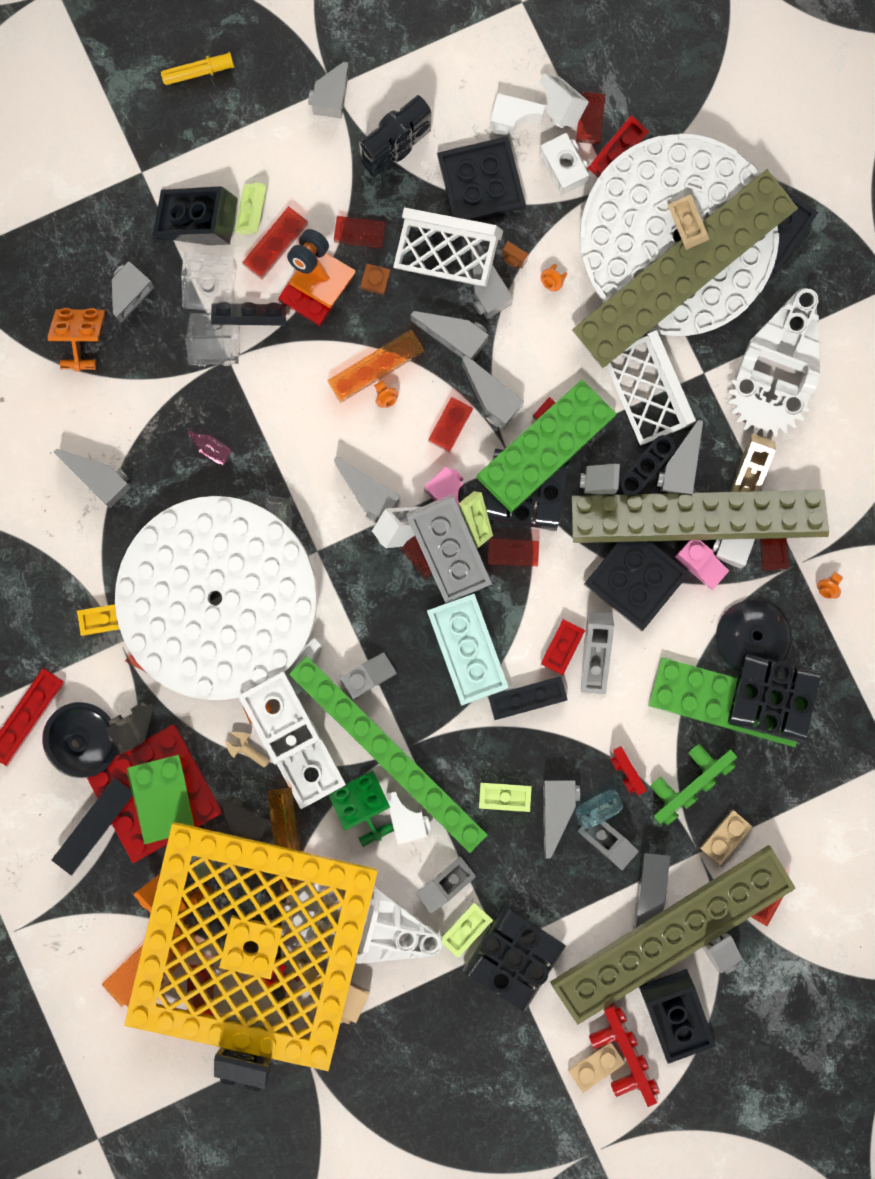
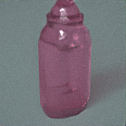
[188,431,232,465]

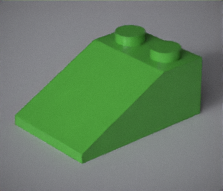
[126,755,194,844]

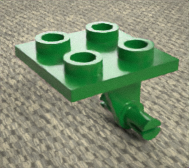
[328,771,394,847]

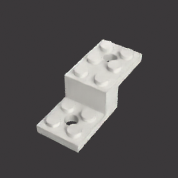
[238,671,346,809]

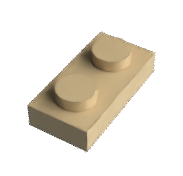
[668,194,710,250]
[699,810,753,865]
[567,1043,625,1093]

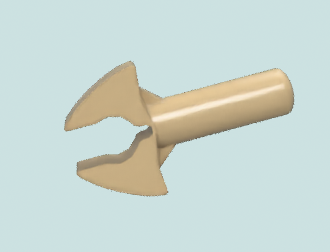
[225,732,270,767]

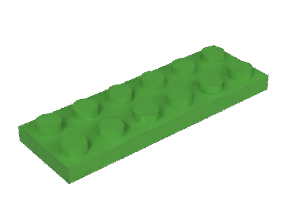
[476,379,617,513]
[648,657,804,747]

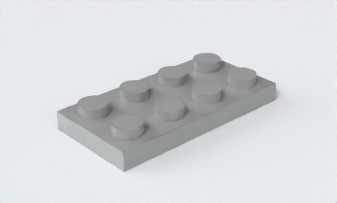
[406,494,492,604]

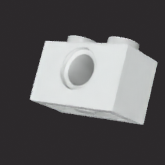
[539,133,590,196]

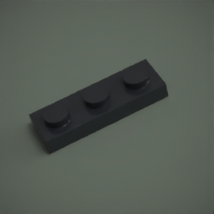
[211,302,286,326]
[488,676,568,721]

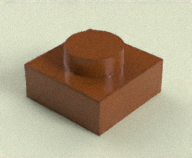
[502,241,529,269]
[360,264,391,295]

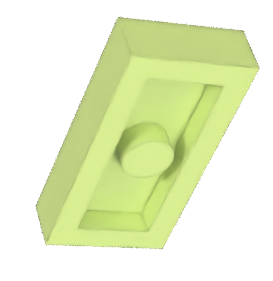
[234,182,267,235]
[459,491,493,548]
[479,783,532,812]
[441,902,493,958]

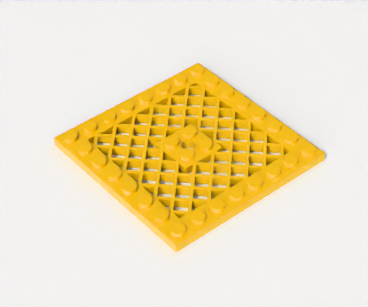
[124,822,378,1071]

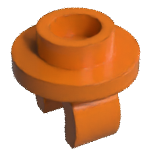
[540,264,568,291]
[374,380,399,408]
[817,572,843,599]

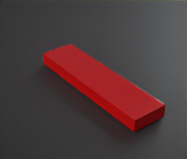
[0,668,65,766]

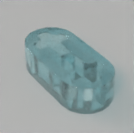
[575,790,623,828]

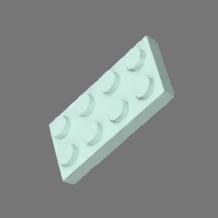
[427,594,509,706]

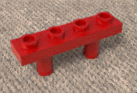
[589,1002,660,1107]

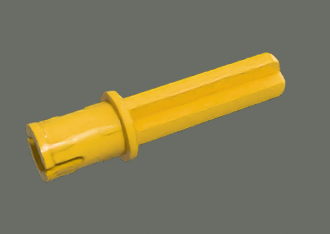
[161,52,234,85]

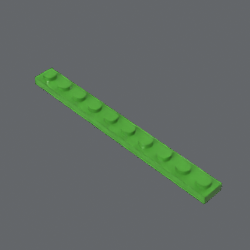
[289,656,487,853]

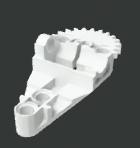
[728,288,821,437]
[280,880,442,964]

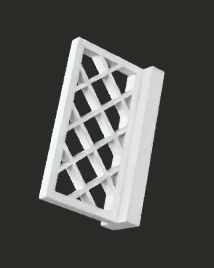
[393,208,503,287]
[607,330,696,446]

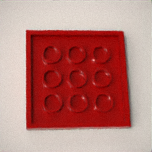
[87,724,224,863]

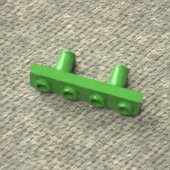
[650,744,737,826]

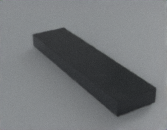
[51,777,133,876]

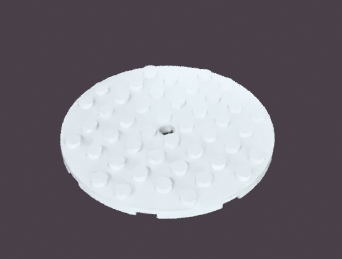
[580,134,779,336]
[115,496,318,700]

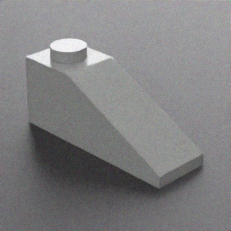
[470,238,513,319]
[411,311,489,360]
[462,355,524,429]
[657,420,703,495]
[54,449,132,508]
[334,456,400,523]
[581,611,614,694]
[543,780,580,858]

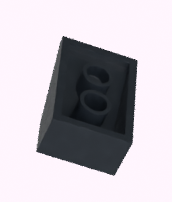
[153,186,238,245]
[639,969,716,1064]
[214,1047,273,1091]

